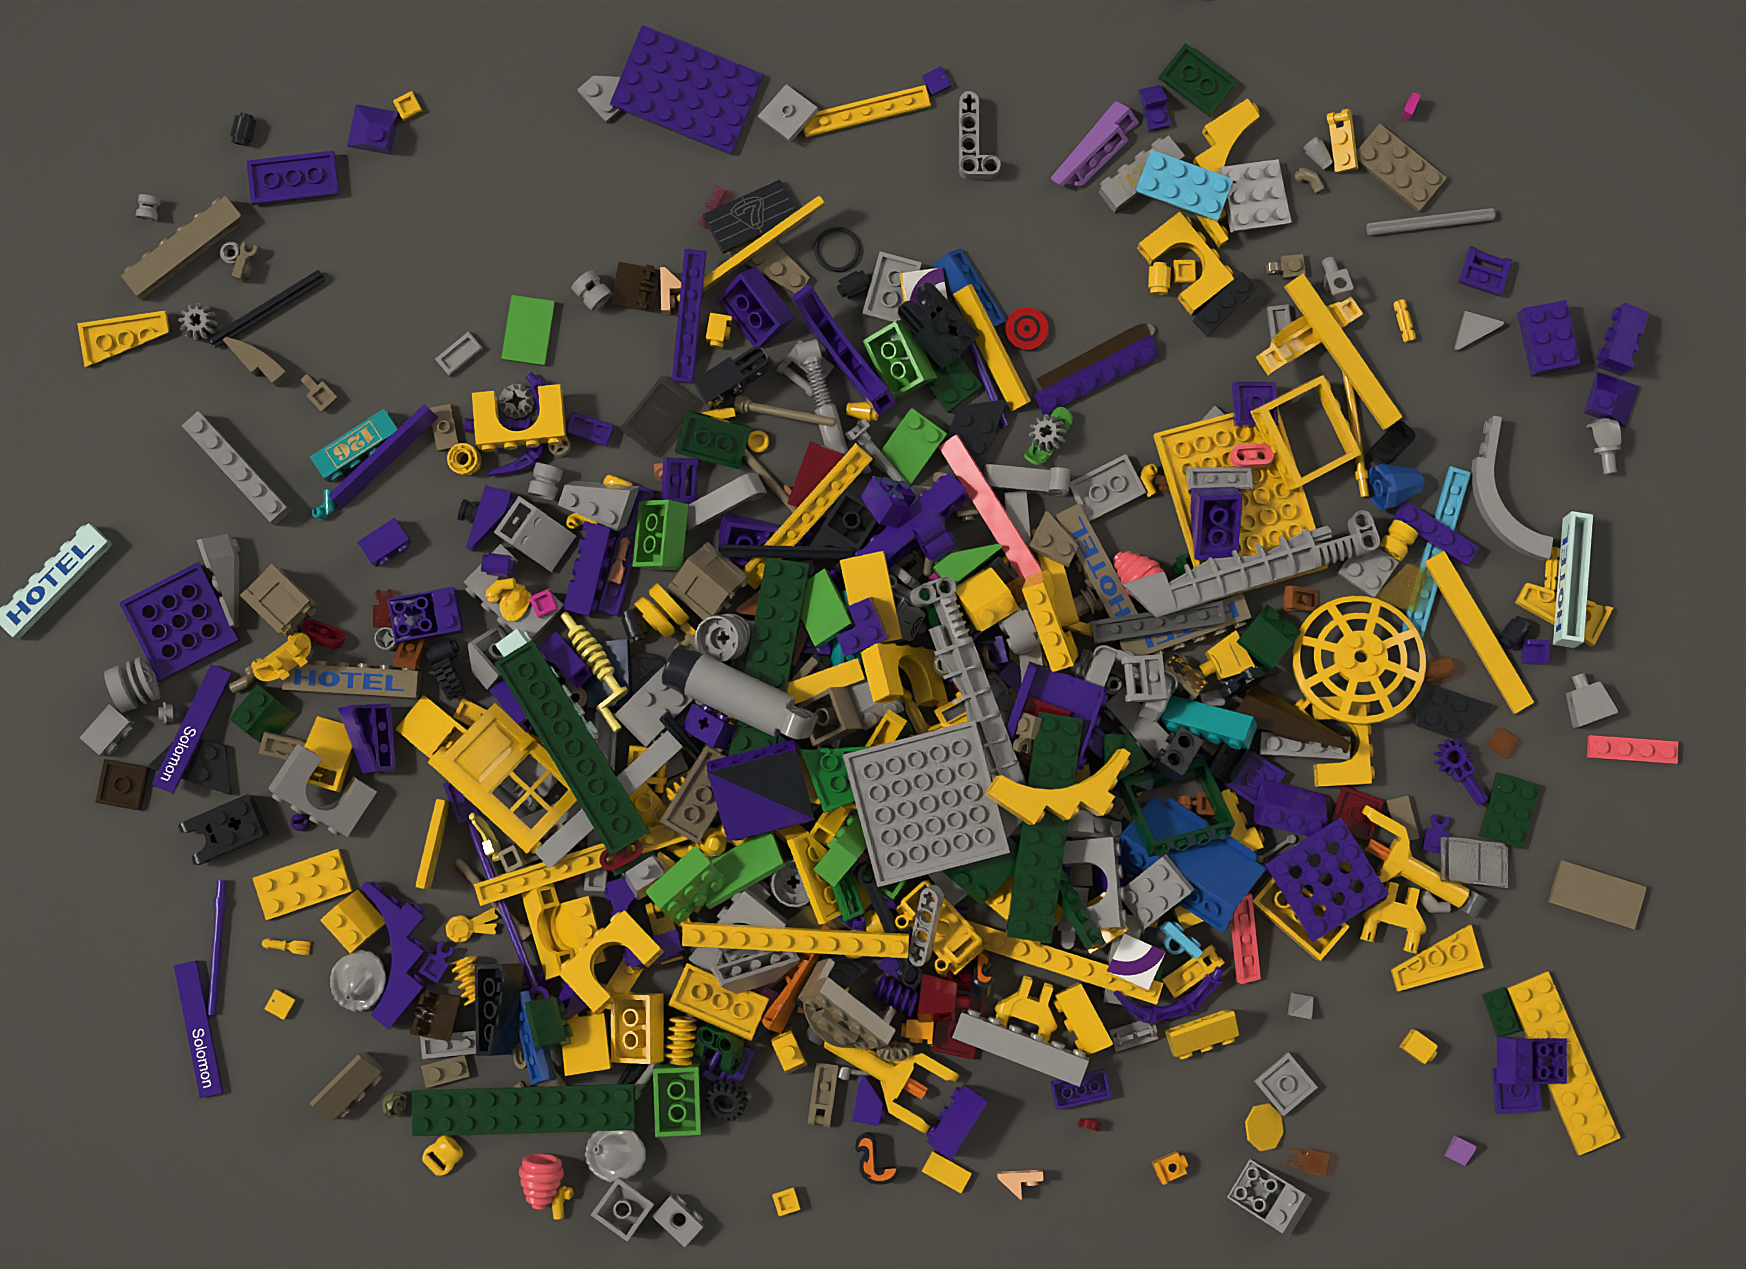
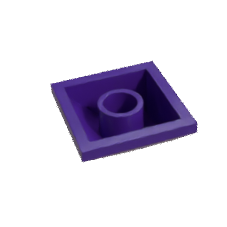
[347,104,399,155]
[1583,372,1639,427]

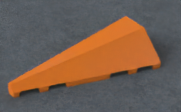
[761,924,832,1034]

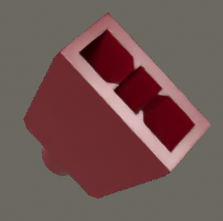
[918,974,970,1023]

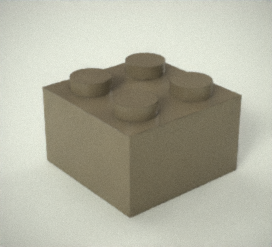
[798,686,862,746]

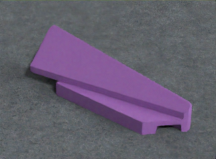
[1051,101,1139,186]

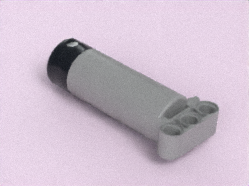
[662,644,819,740]

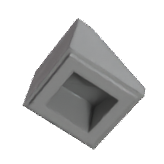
[1197,690,1225,707]
[1287,993,1313,1019]

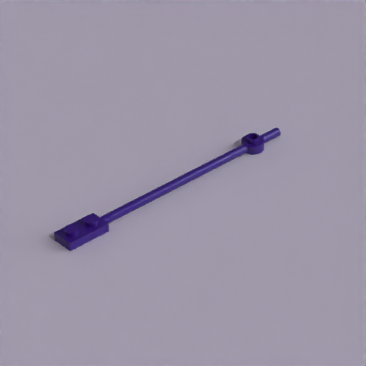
[443,781,550,1001]

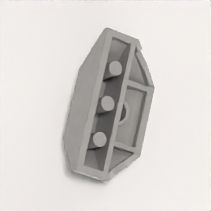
[711,948,800,994]

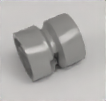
[571,270,613,312]
[527,463,563,501]

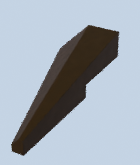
[1237,684,1351,753]

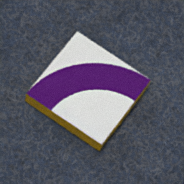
[900,267,948,307]
[1106,934,1166,993]

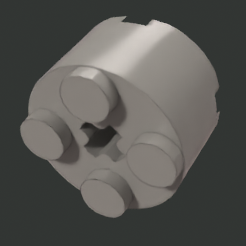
[998,603,1042,655]

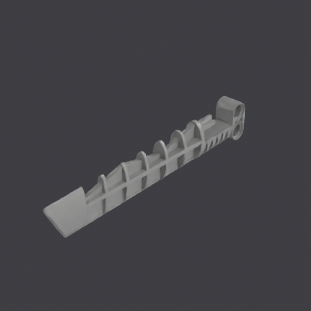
[1124,510,1380,617]
[910,577,1027,838]

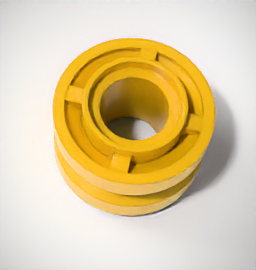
[447,443,482,476]

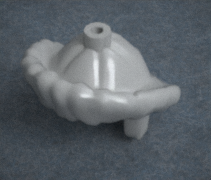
[330,950,386,1012]
[585,1130,646,1183]

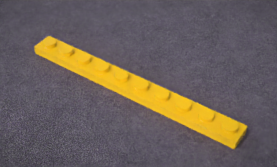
[474,824,689,906]
[966,920,1163,1005]
[682,922,909,958]

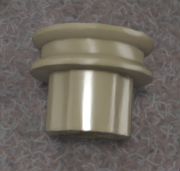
[1073,586,1101,617]

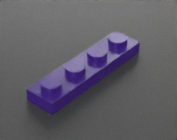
[1391,501,1479,567]

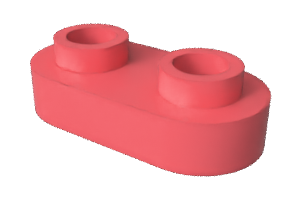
[1229,444,1274,468]

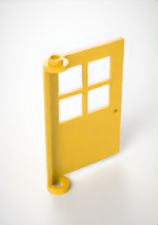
[428,703,577,854]

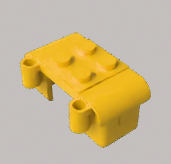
[895,879,989,975]

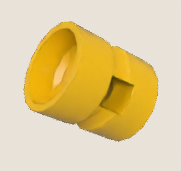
[1378,520,1419,561]

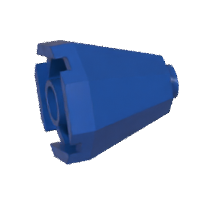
[1368,464,1425,511]

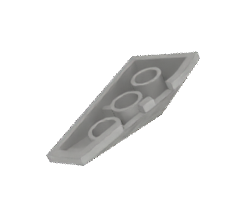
[197,534,240,628]

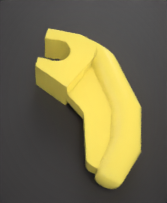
[469,813,501,862]

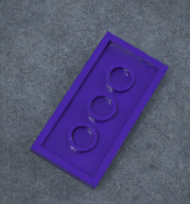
[247,151,340,205]

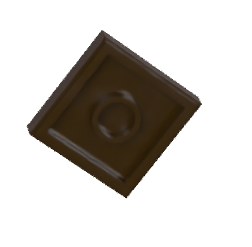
[95,759,150,811]

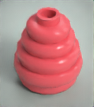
[1113,551,1163,597]
[519,1154,564,1209]

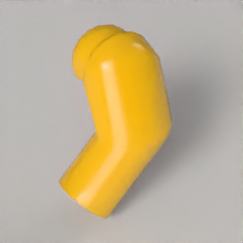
[1139,464,1158,498]
[486,578,516,603]
[551,1186,574,1220]

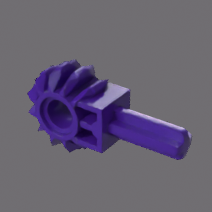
[1433,739,1488,806]

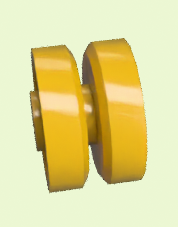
[634,583,690,640]

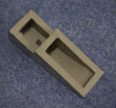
[223,337,290,387]

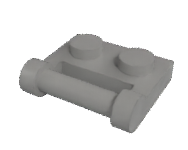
[776,340,835,397]
[1121,654,1167,703]

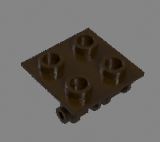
[610,262,661,312]
[410,989,461,1042]

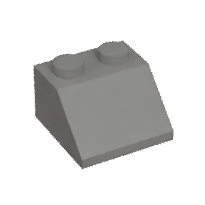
[847,672,904,731]

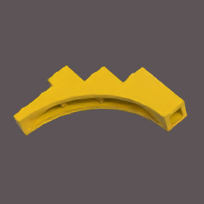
[810,709,907,847]
[984,748,1131,825]
[1172,789,1264,929]

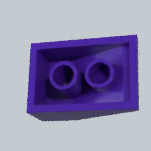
[1190,487,1243,560]

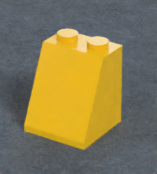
[562,1010,614,1076]

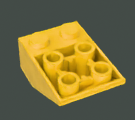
[396,695,468,758]
[305,716,354,792]

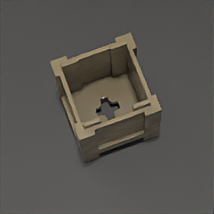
[667,542,748,620]
[240,563,318,636]

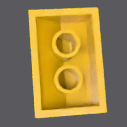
[555,896,608,964]
[1053,982,1113,1056]
[611,993,664,1064]
[1164,1009,1239,1059]

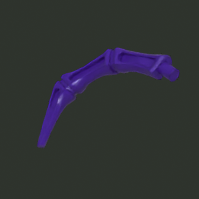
[489,372,547,477]
[1113,966,1224,1024]

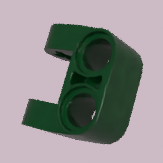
[693,1023,745,1075]

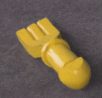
[262,938,311,955]

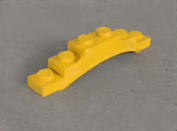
[1256,297,1363,375]

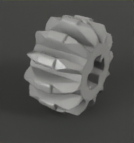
[178,303,217,341]
[1029,414,1067,452]

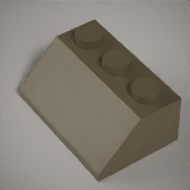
[309,1052,385,1121]

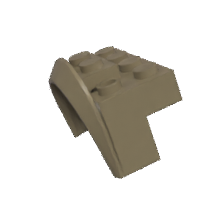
[798,958,896,1051]

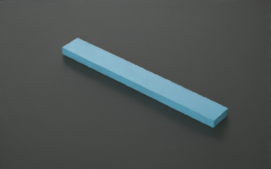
[1400,466,1471,639]

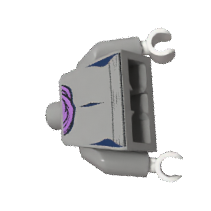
[886,575,927,644]

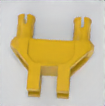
[251,632,311,681]
[1360,882,1426,954]
[995,975,1058,1042]

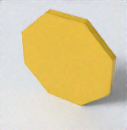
[1245,1103,1284,1151]

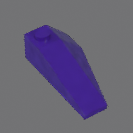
[718,514,813,566]

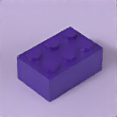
[1517,300,1580,376]

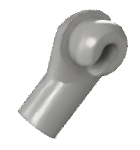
[1420,890,1450,913]

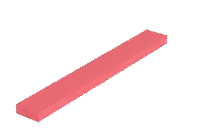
[939,435,1043,583]

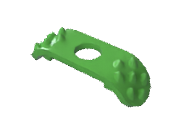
[1024,407,1073,466]

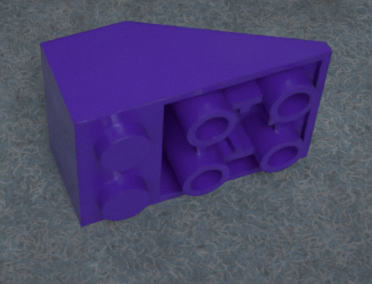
[387,587,464,642]
[1497,1037,1567,1085]

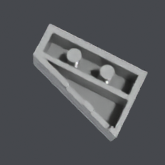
[558,481,640,531]

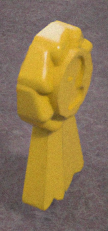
[445,908,498,943]

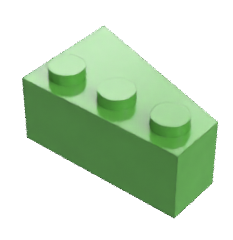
[813,814,867,887]

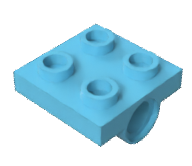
[1158,921,1203,959]

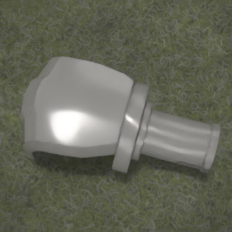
[1587,418,1622,474]

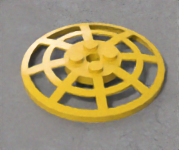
[1292,596,1426,725]

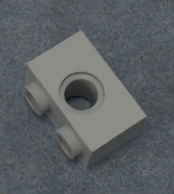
[652,1194,704,1247]

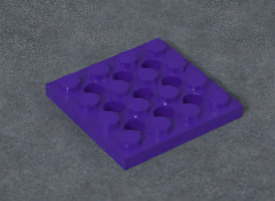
[119,562,240,681]
[1264,817,1389,942]

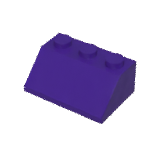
[717,267,795,347]
[1251,779,1327,837]
[926,1084,988,1160]

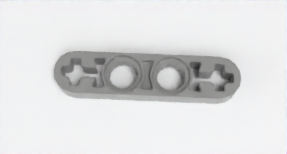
[908,885,944,966]

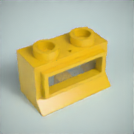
[933,691,968,725]

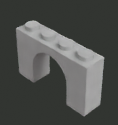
[464,544,564,640]
[268,743,377,837]
[1062,837,1127,934]
[688,888,788,974]

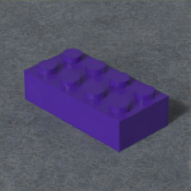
[1049,1069,1111,1110]

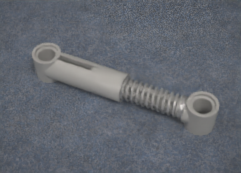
[795,339,848,454]

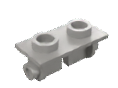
[1109,1021,1158,1052]

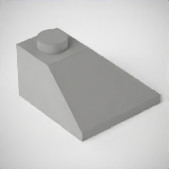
[468,625,507,689]
[591,1177,654,1241]

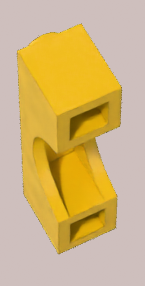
[521,884,575,980]

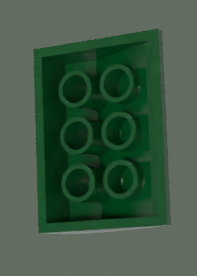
[941,835,1019,905]

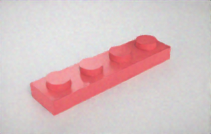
[1587,735,1678,764]
[1231,893,1261,984]

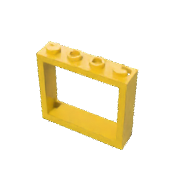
[1250,375,1361,490]

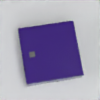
[922,66,951,96]

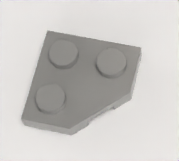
[577,76,621,123]

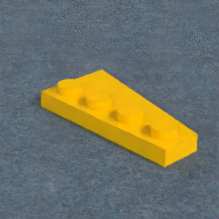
[77,311,170,367]
[1515,583,1613,646]
[787,831,855,925]
[1390,924,1484,991]

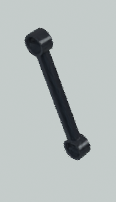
[854,862,923,987]

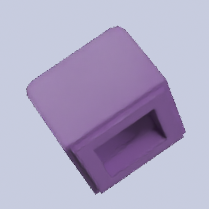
[1444,1136,1477,1166]

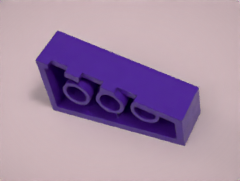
[563,521,616,618]

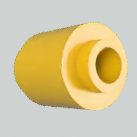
[1148,262,1171,295]

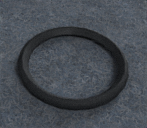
[814,227,860,272]

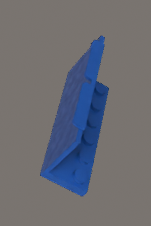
[1118,797,1266,934]

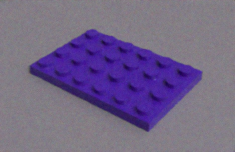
[610,25,763,155]

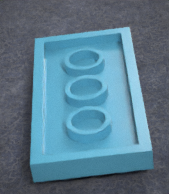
[1135,150,1234,222]

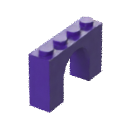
[489,632,593,733]
[604,877,685,971]

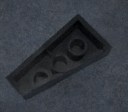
[475,963,524,1056]

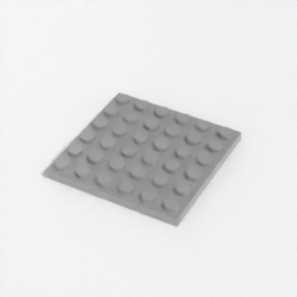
[843,720,1010,887]

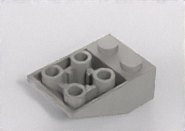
[494,496,576,572]
[1227,1159,1313,1237]

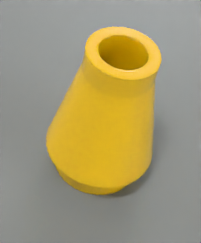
[846,402,879,423]

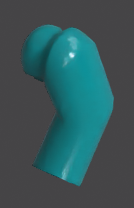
[312,490,335,520]

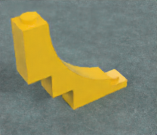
[1192,99,1260,249]

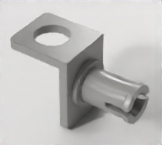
[1322,257,1354,296]

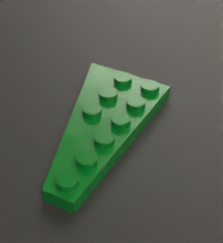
[800,746,874,813]

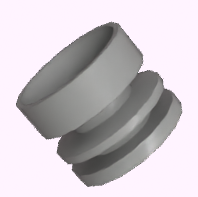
[695,614,752,662]
[104,656,160,713]
[769,858,810,907]

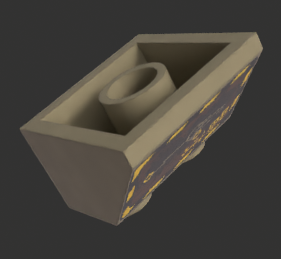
[1163,653,1208,700]

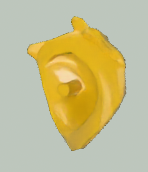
[498,583,531,621]

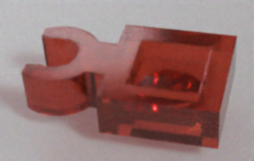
[373,589,394,628]

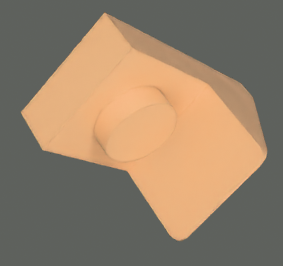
[660,267,681,315]
[997,1170,1043,1200]

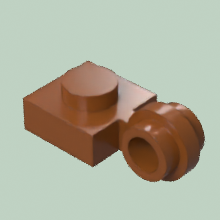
[1177,792,1215,816]

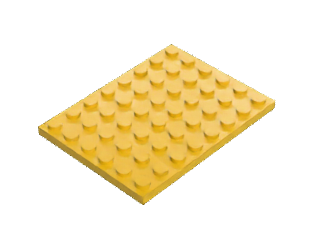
[1153,406,1328,603]

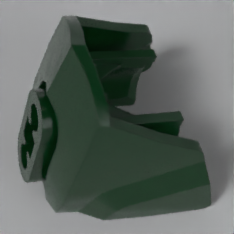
[1088,730,1154,784]

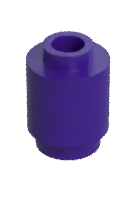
[481,553,515,578]

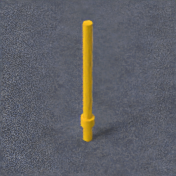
[1342,372,1370,498]

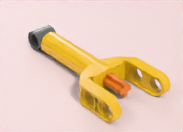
[1339,805,1489,919]
[804,1026,960,1134]

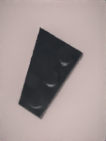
[795,954,868,1011]

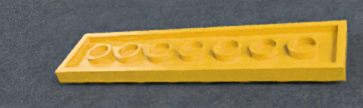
[1506,971,1620,1155]

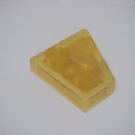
[1375,564,1429,613]

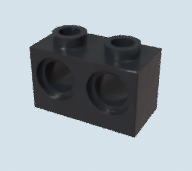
[1154,726,1204,782]

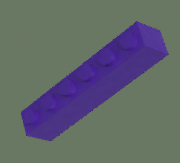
[853,472,970,571]

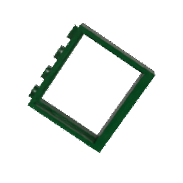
[1119,757,1235,857]

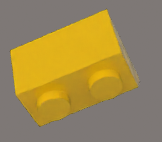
[955,567,1019,632]
[320,889,386,953]

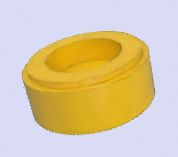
[747,430,769,453]

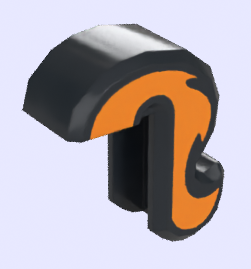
[963,950,994,998]
[855,1132,900,1185]

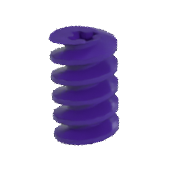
[871,974,920,1019]

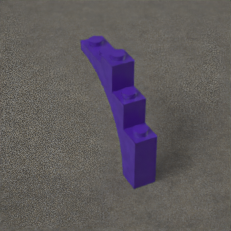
[791,283,896,415]
[361,881,426,1030]

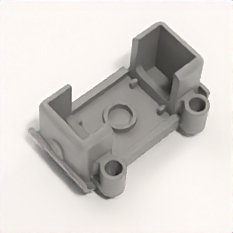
[1083,645,1178,722]
[615,664,703,747]

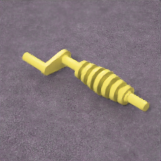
[560,611,629,733]

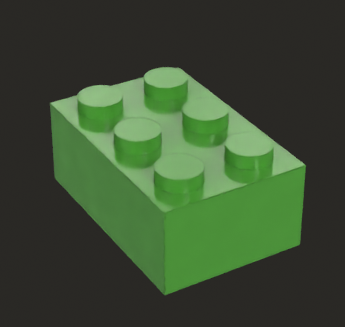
[863,320,937,399]
[633,500,688,571]
[645,846,728,925]
[653,1063,702,1137]

